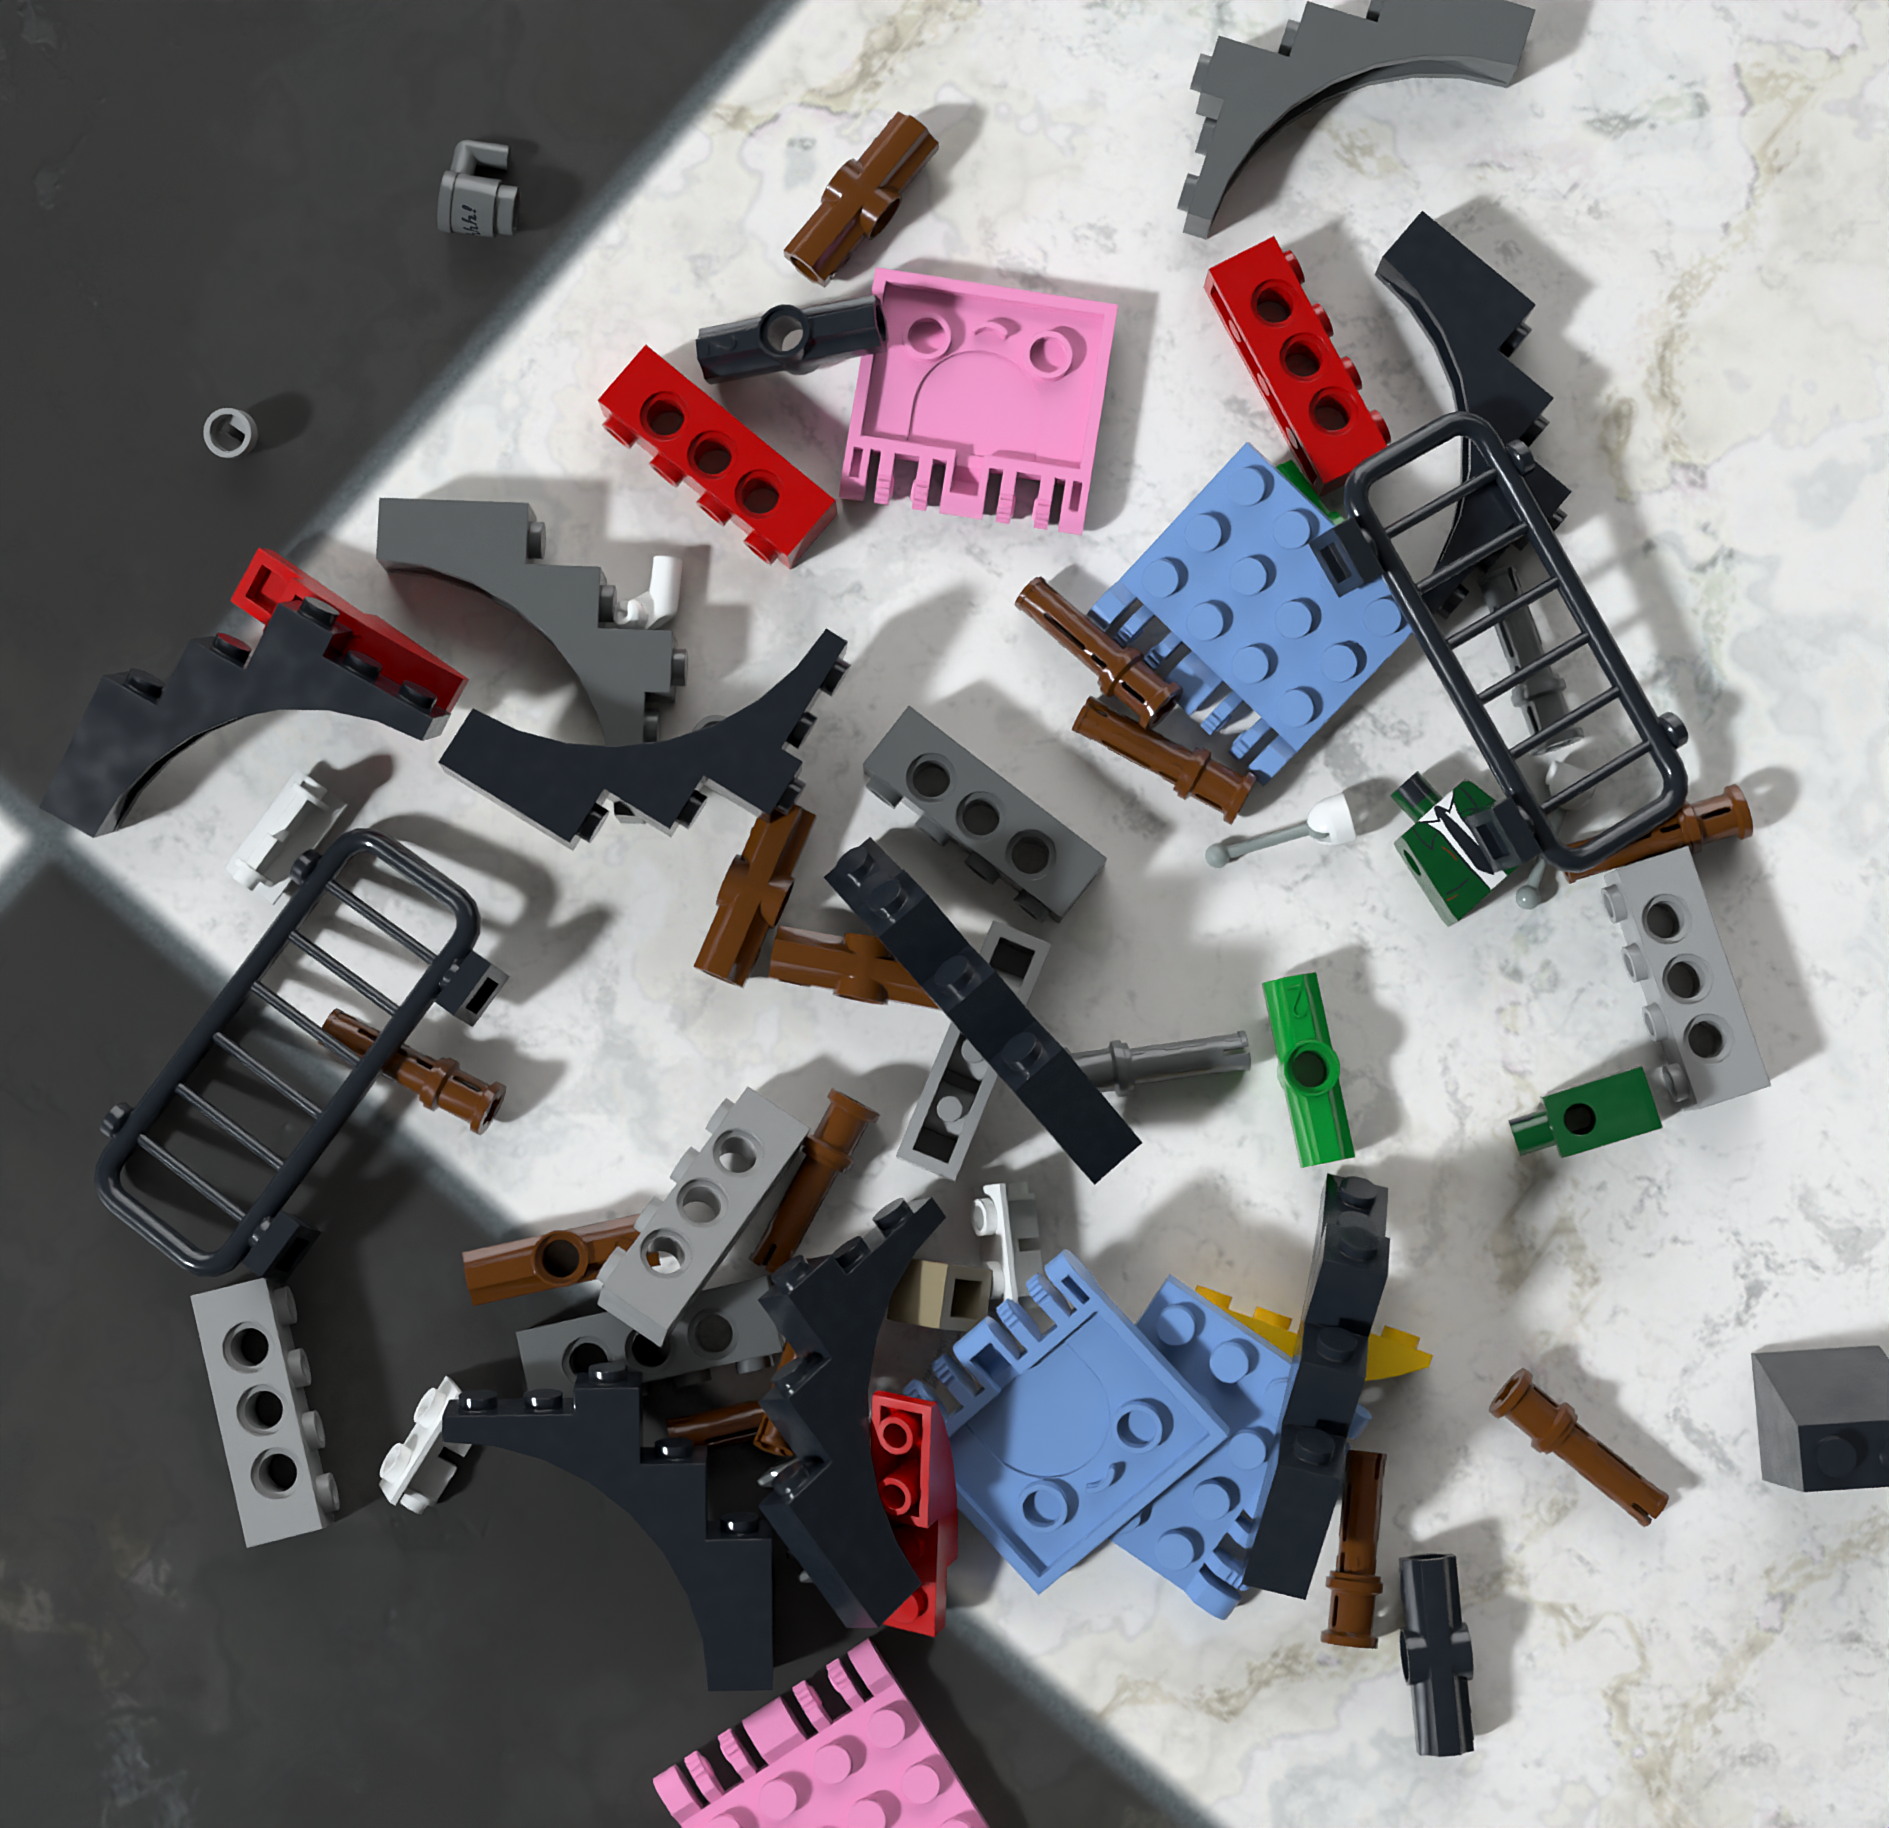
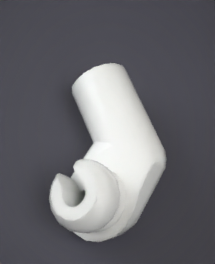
[614,556,683,630]

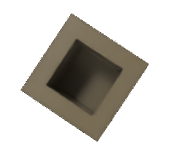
[887,1258,993,1332]

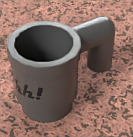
[437,140,521,238]

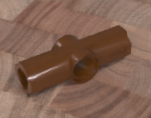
[784,111,939,288]
[693,804,817,989]
[768,925,941,1011]
[462,1213,661,1306]

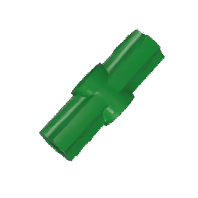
[1262,972,1355,1168]

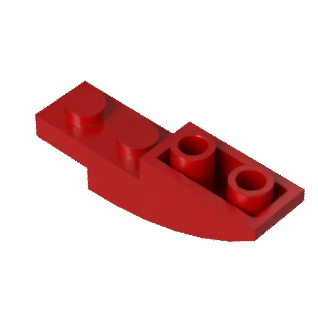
[230,548,470,713]
[871,1390,958,1637]

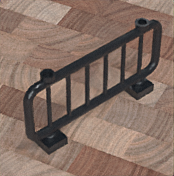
[1308,411,1688,873]
[94,828,510,1284]

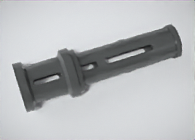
[1477,566,1585,756]
[1064,1030,1251,1097]

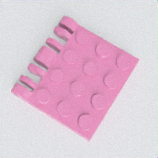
[839,267,1118,535]
[653,1638,990,1828]

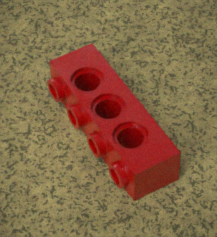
[1203,236,1391,498]
[598,344,837,569]

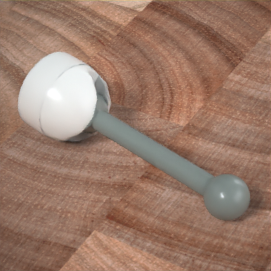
[1516,761,1597,910]
[1205,793,1357,868]

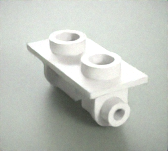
[223,769,348,905]
[971,1181,1044,1312]
[379,1376,472,1514]

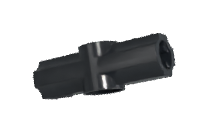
[695,295,889,385]
[1399,1553,1474,1757]

